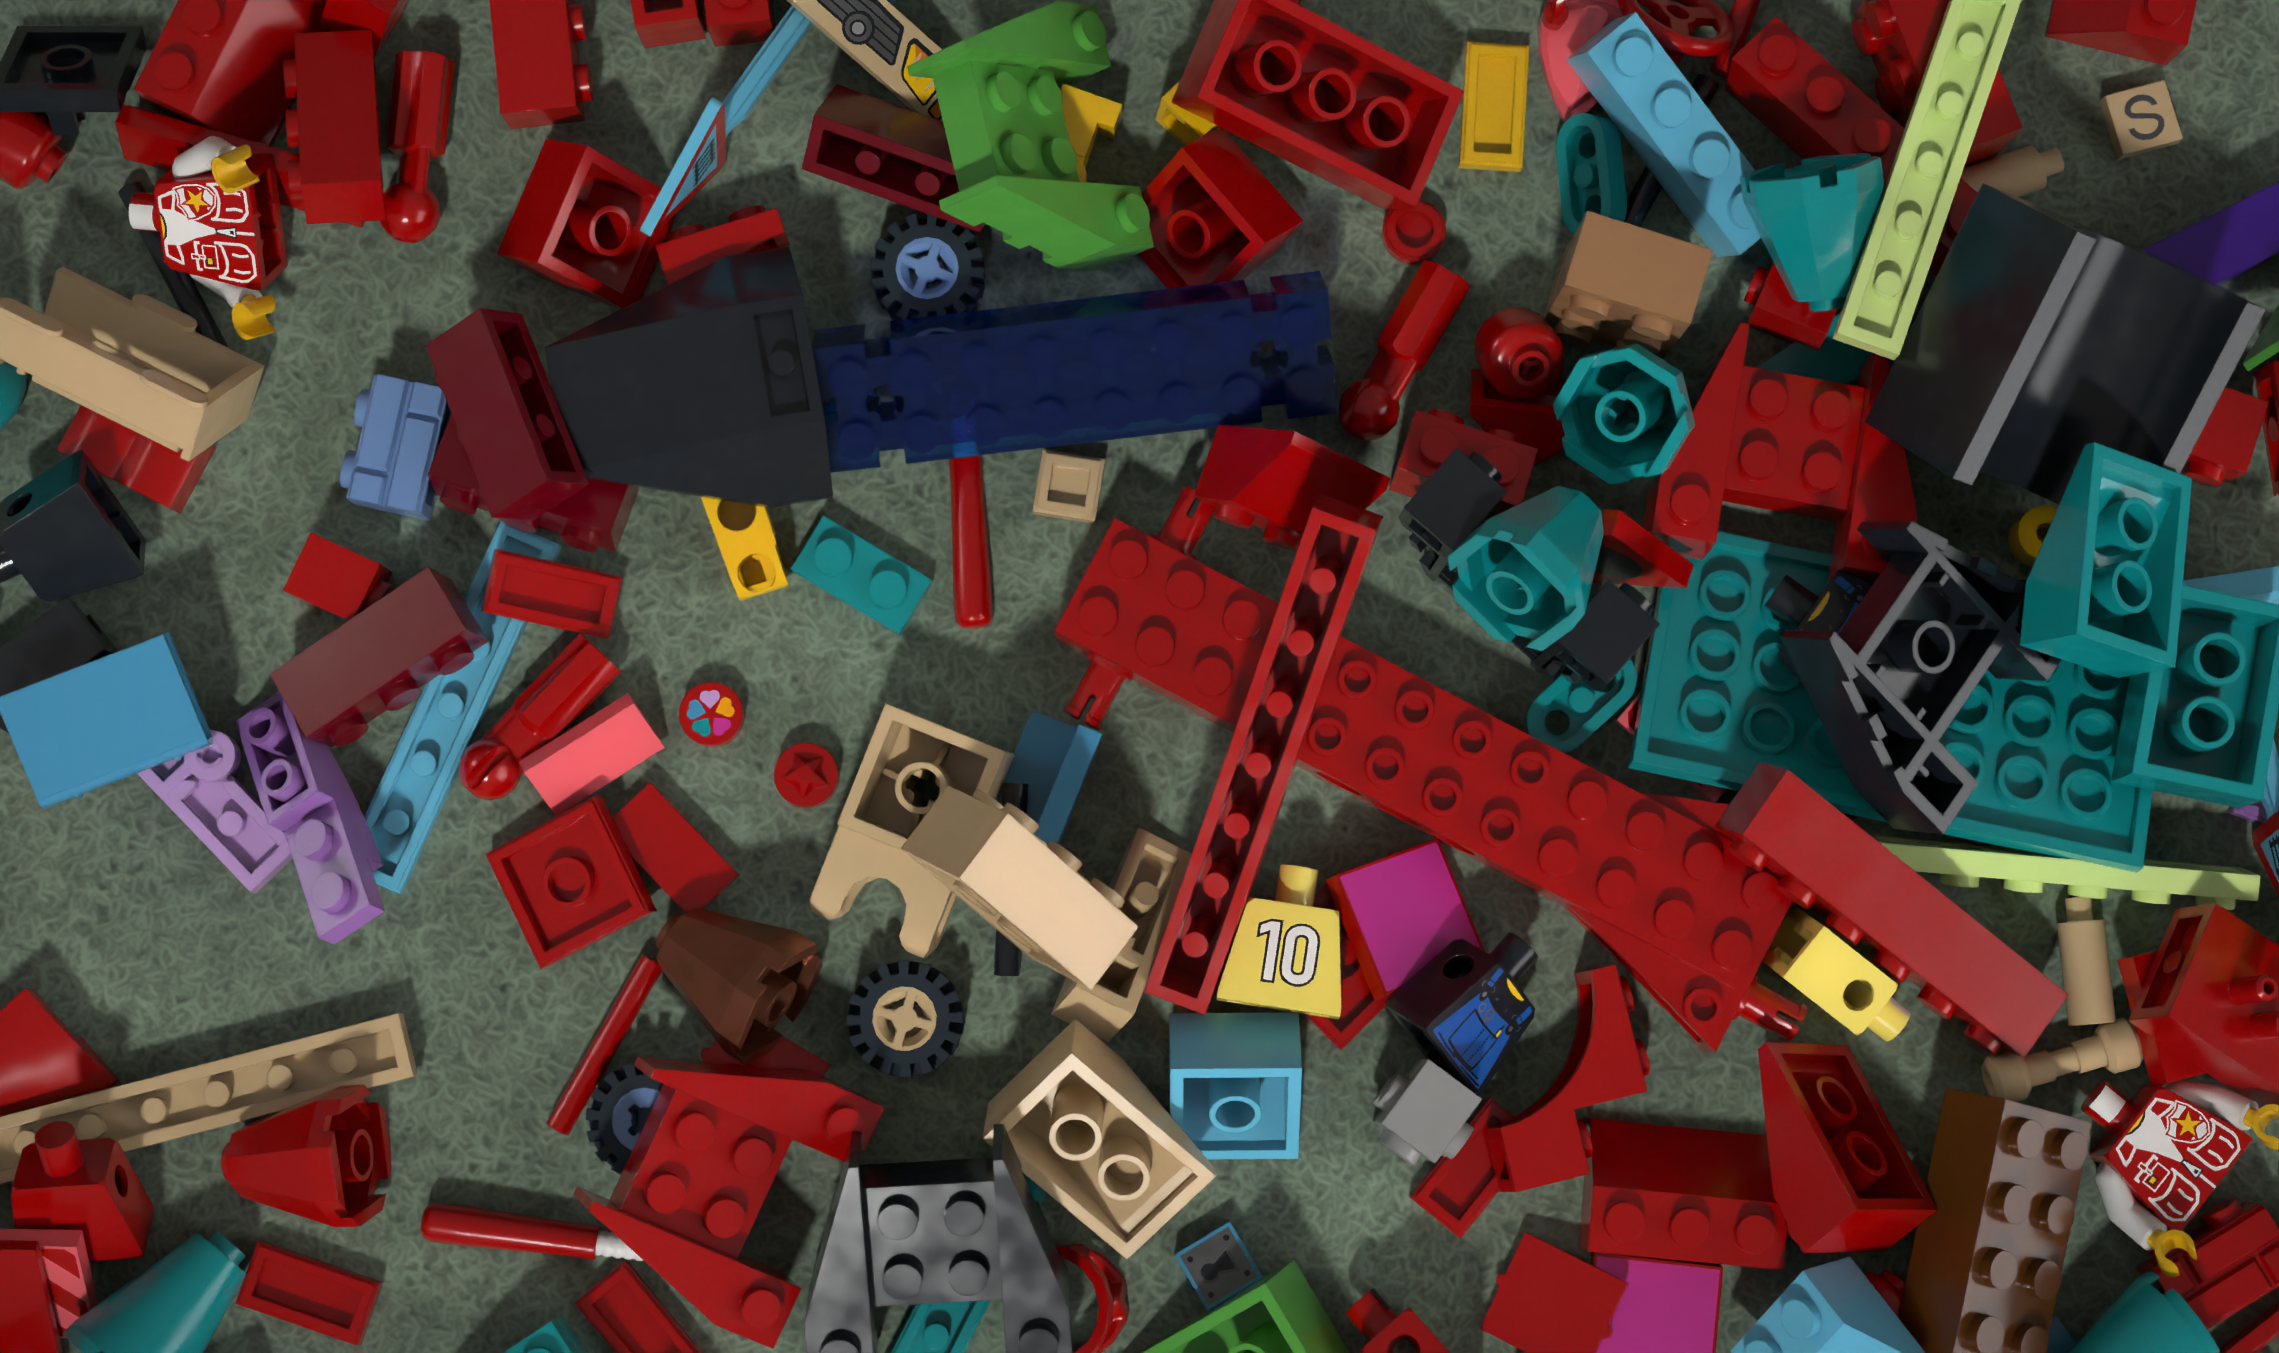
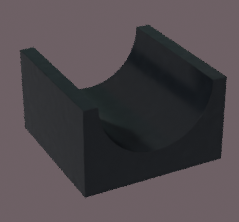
[1865,183,2266,505]

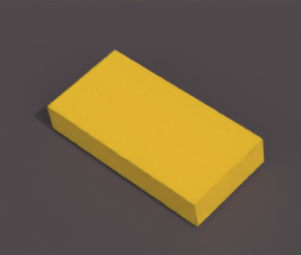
[1458,41,1529,172]

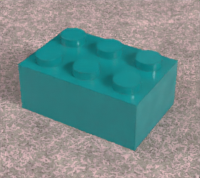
[2111,585,2279,808]

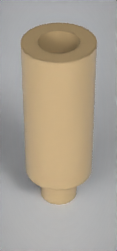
[1961,145,2064,197]
[2057,897,2116,1026]

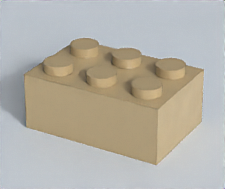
[901,786,1138,990]

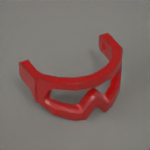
[1055,1244,1129,1353]

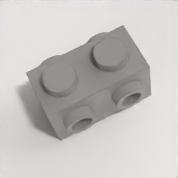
[1372,1059,1482,1165]

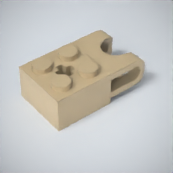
[810,703,1015,959]

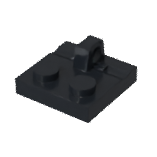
[0,26,146,135]

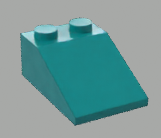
[2020,442,2192,678]

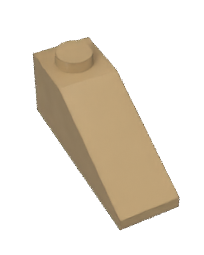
[1051,827,1192,1042]

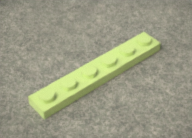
[1832,0,2021,360]
[1870,835,2261,910]

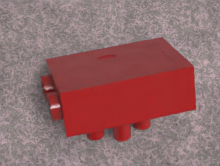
[2128,903,2279,1108]

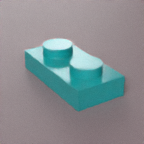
[790,516,933,636]

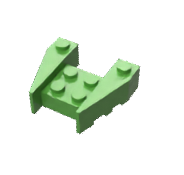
[907,1,1154,270]

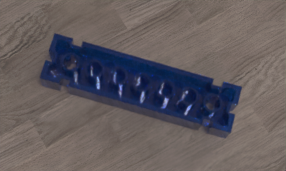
[812,271,1339,473]

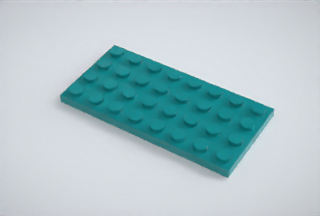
[1628,531,2153,873]

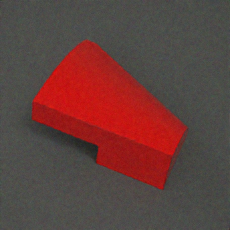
[0,988,119,1117]

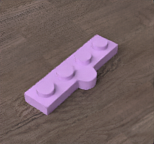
[137,730,293,893]

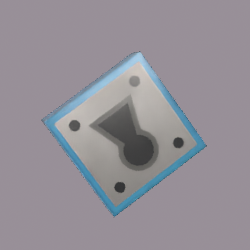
[1174,1221,1263,1311]

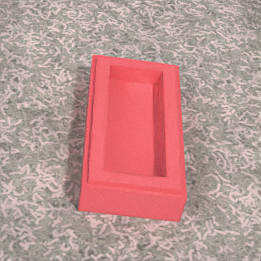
[519,693,665,816]

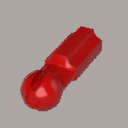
[379,50,454,243]
[1338,260,1470,440]
[458,633,622,801]

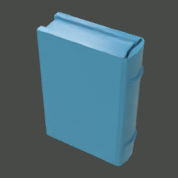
[0,632,213,809]

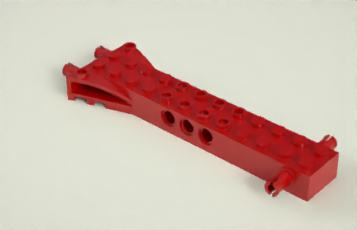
[1054,486,1828,1052]

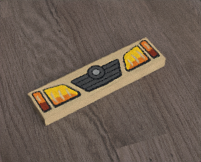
[787,0,943,121]

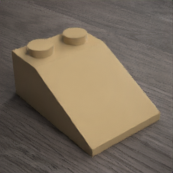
[983,1019,1216,1259]

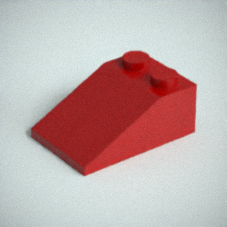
[1758,1042,1938,1253]

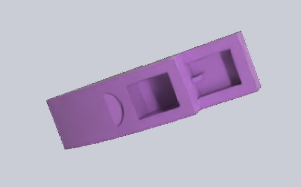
[235,692,385,945]

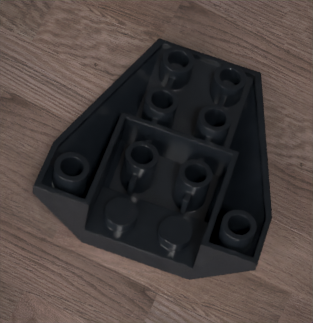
[545,247,833,508]

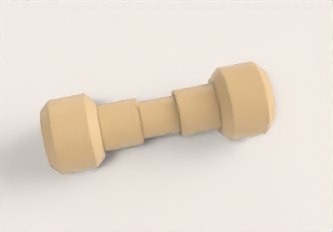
[1981,1018,2144,1102]

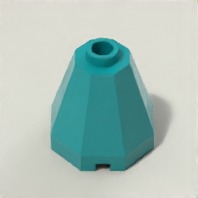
[1740,153,1884,312]
[1553,343,1695,485]
[1447,486,1604,651]

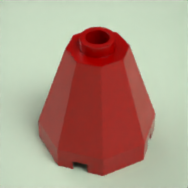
[221,1084,391,1228]

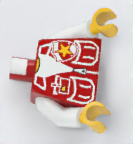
[128,136,288,340]
[2081,1080,2279,1277]

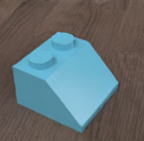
[1169,1012,1302,1160]
[1731,1257,1925,1353]

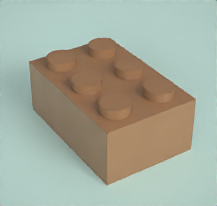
[1543,211,1713,359]

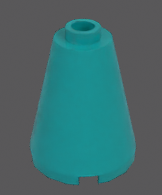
[62,1231,247,1353]
[2069,1272,2220,1353]

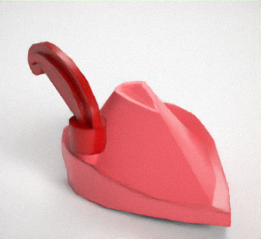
[1538,0,1623,123]

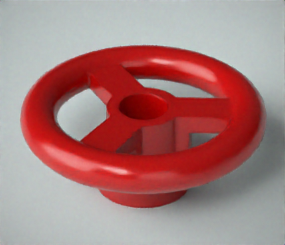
[1617,0,1735,64]

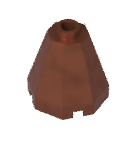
[656,908,823,1065]

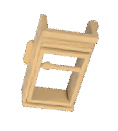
[0,266,264,462]

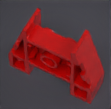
[1643,322,1917,584]
[573,1056,884,1349]

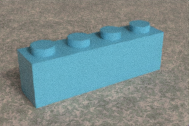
[1566,12,1761,257]

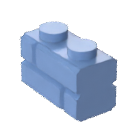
[340,374,451,521]

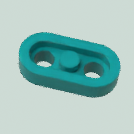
[1556,113,1627,235]
[1524,659,1637,754]

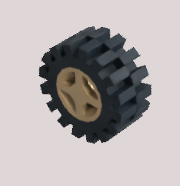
[846,960,965,1077]

